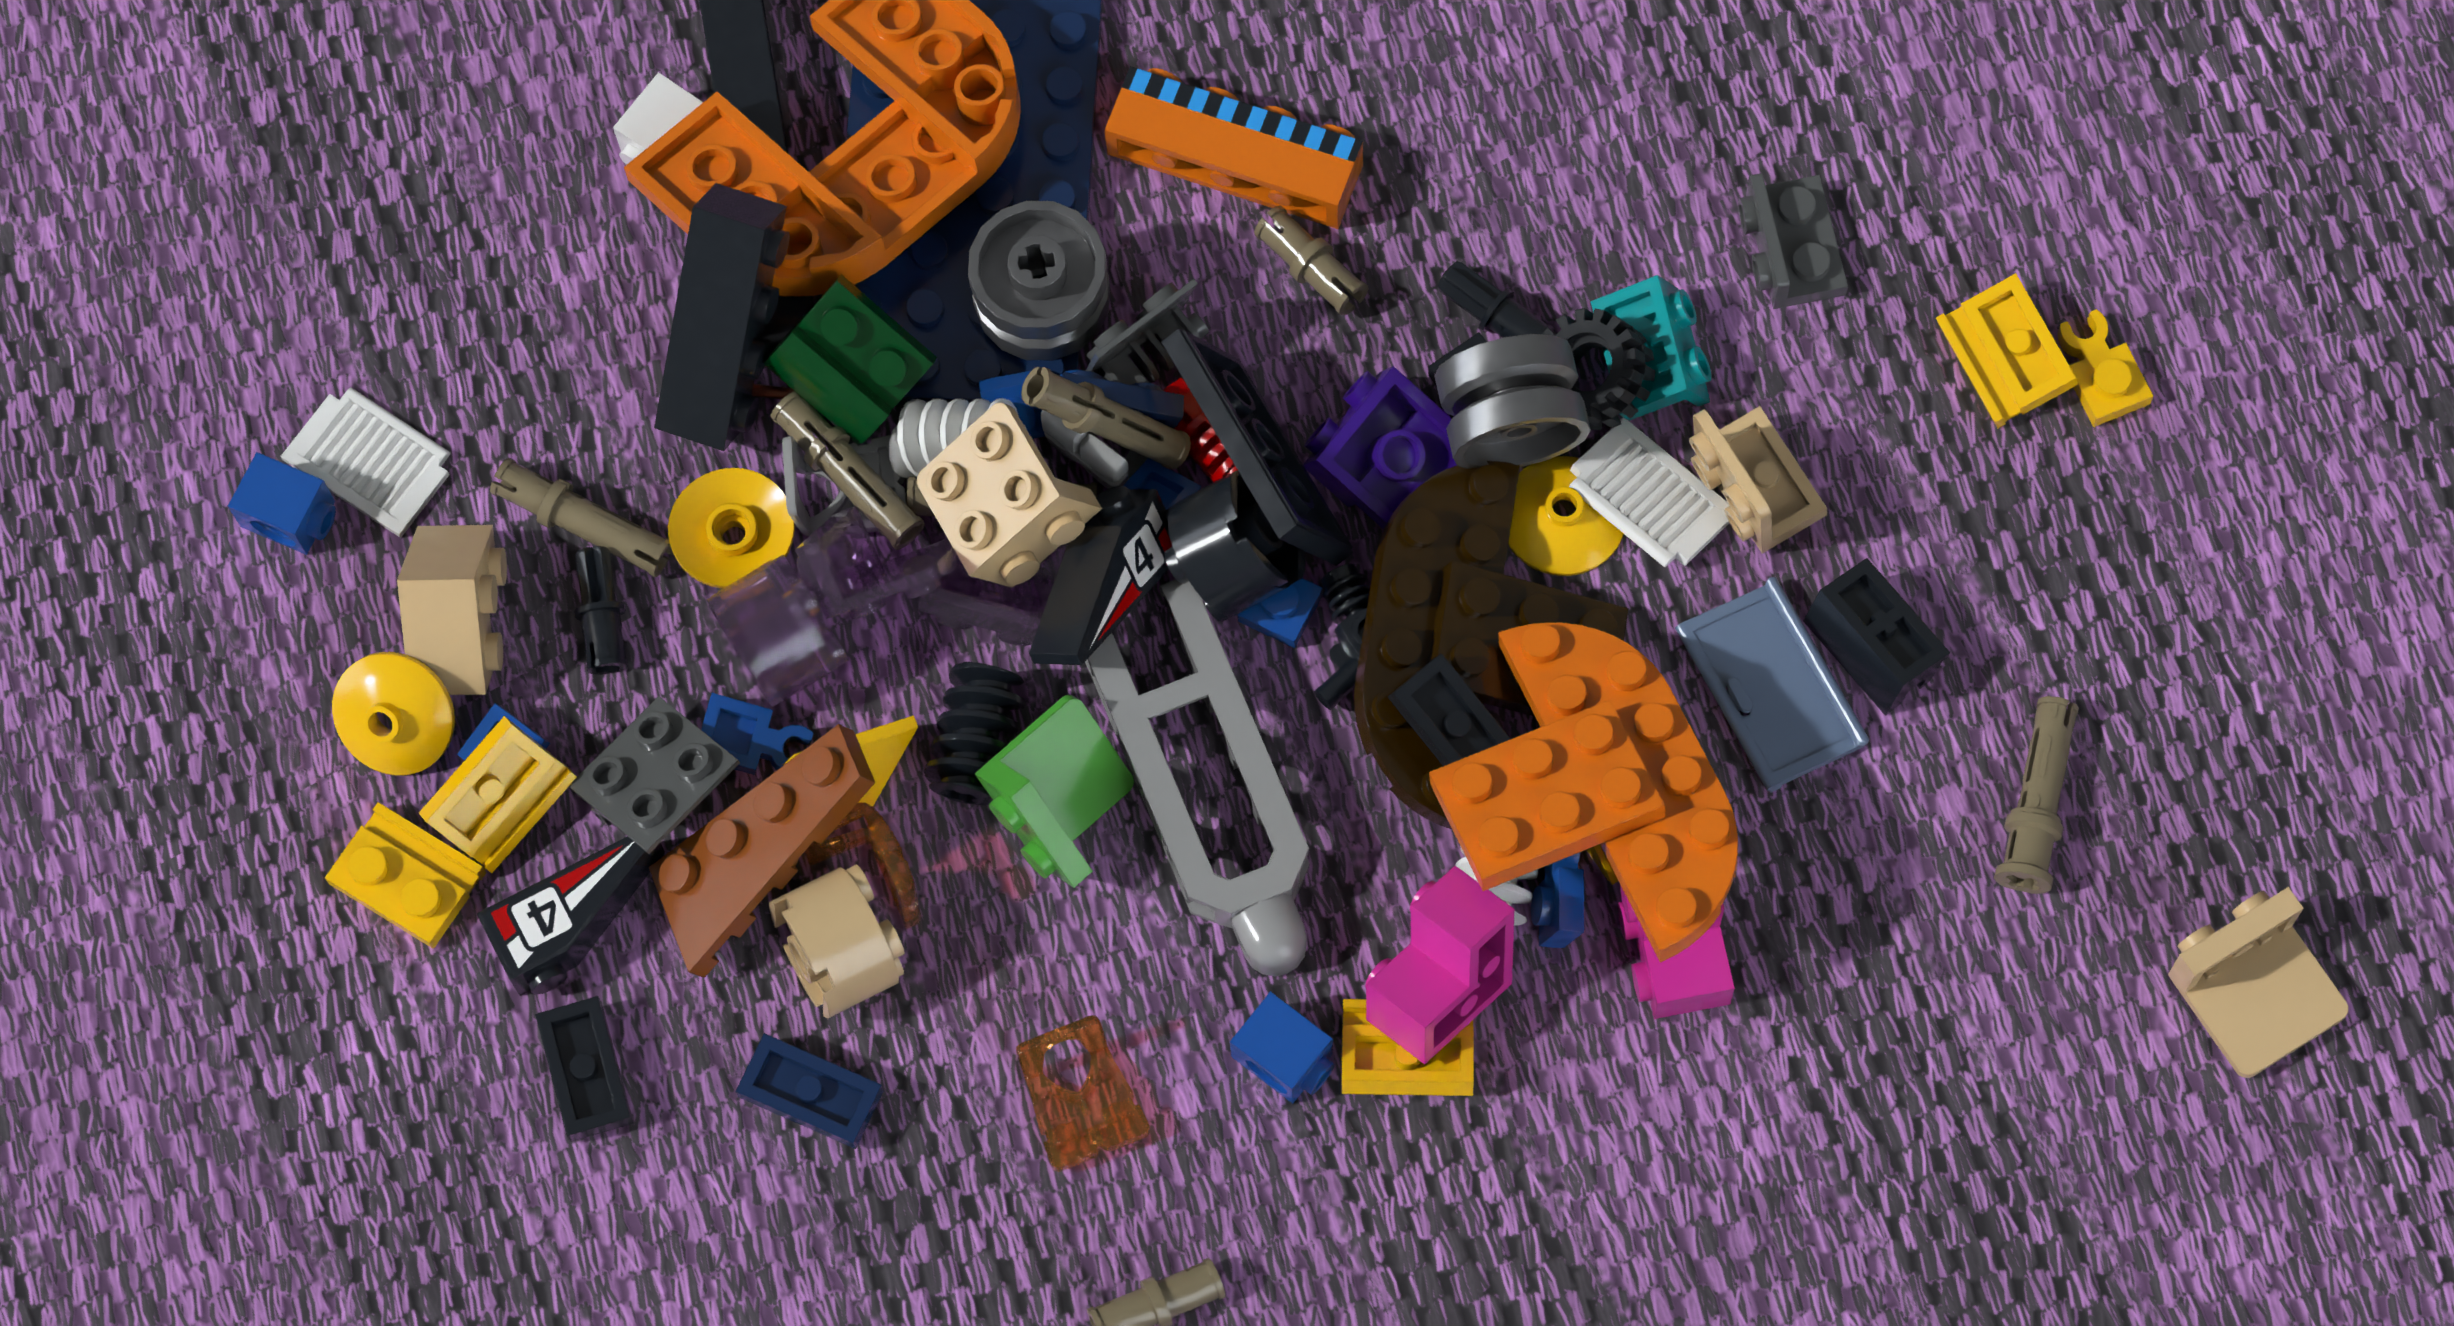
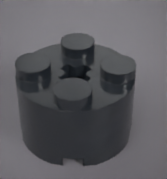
[1165,470,1306,622]

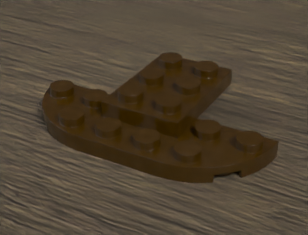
[1354,461,1629,829]

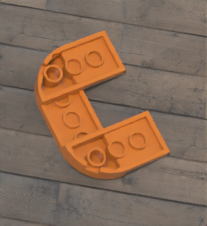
[624,0,1021,297]

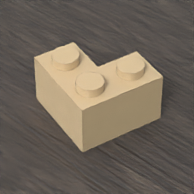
[397,525,507,695]

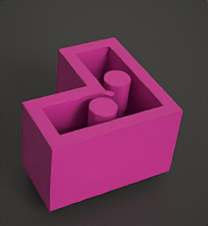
[1365,866,1515,1064]
[1618,887,1735,1019]

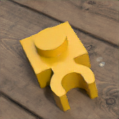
[2057,309,2153,427]

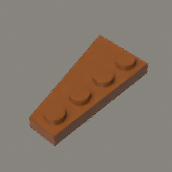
[649,724,875,978]

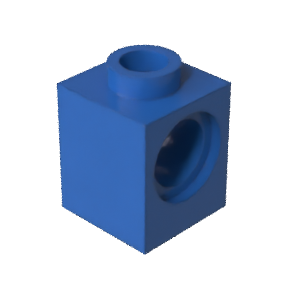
[228,452,336,555]
[1230,991,1335,1104]

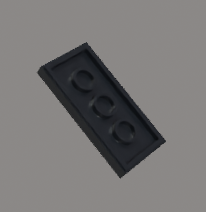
[1162,328,1353,566]

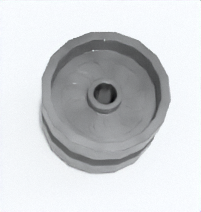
[968,201,1110,361]
[1434,334,1591,469]

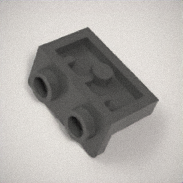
[1738,173,1848,309]

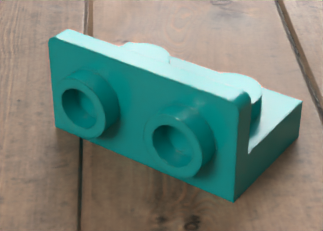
[1591,275,1712,421]

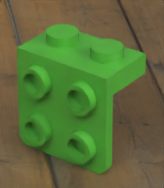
[975,695,1134,888]

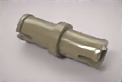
[1254,206,1368,316]
[1087,1258,1226,1326]

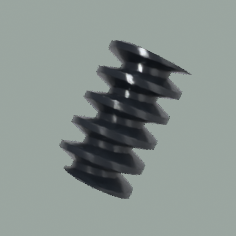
[924,662,1026,806]

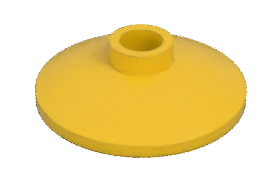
[1508,456,1624,576]
[668,468,795,589]
[332,652,455,775]

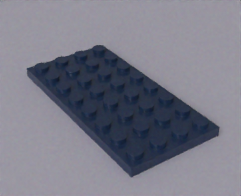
[846,0,1103,405]

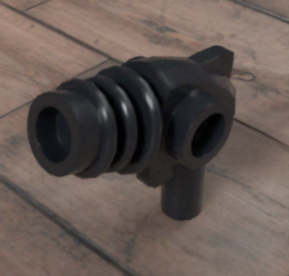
[1314,563,1370,710]

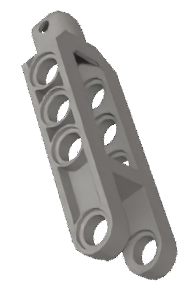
[1085,579,1310,977]

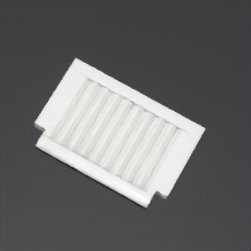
[280,387,451,538]
[1569,417,1729,567]

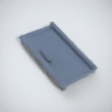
[1675,577,1869,793]

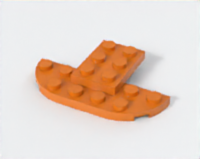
[1429,622,1738,963]

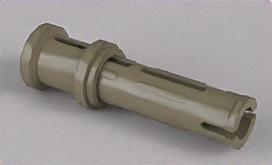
[1994,696,2079,894]

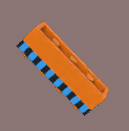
[1104,66,1363,229]

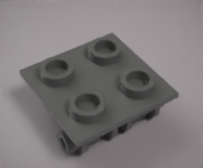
[1085,279,1209,385]
[569,696,740,854]

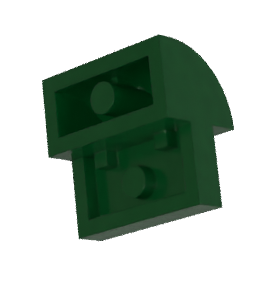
[763,274,937,446]

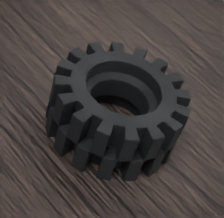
[1543,308,1655,430]

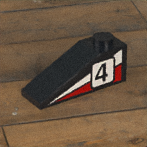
[1029,486,1172,665]
[476,837,665,996]

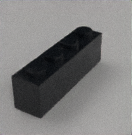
[654,183,790,451]

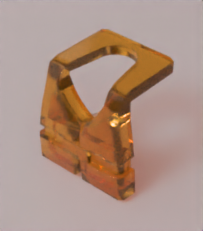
[804,802,921,929]
[1016,1015,1150,1172]

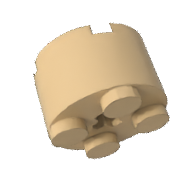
[769,864,905,1019]

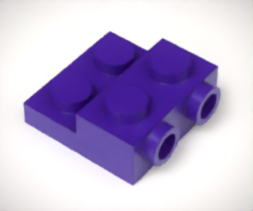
[1303,366,1457,529]

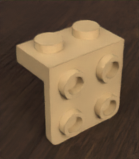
[917,403,1102,588]
[1689,406,1827,554]
[2168,887,2348,1078]

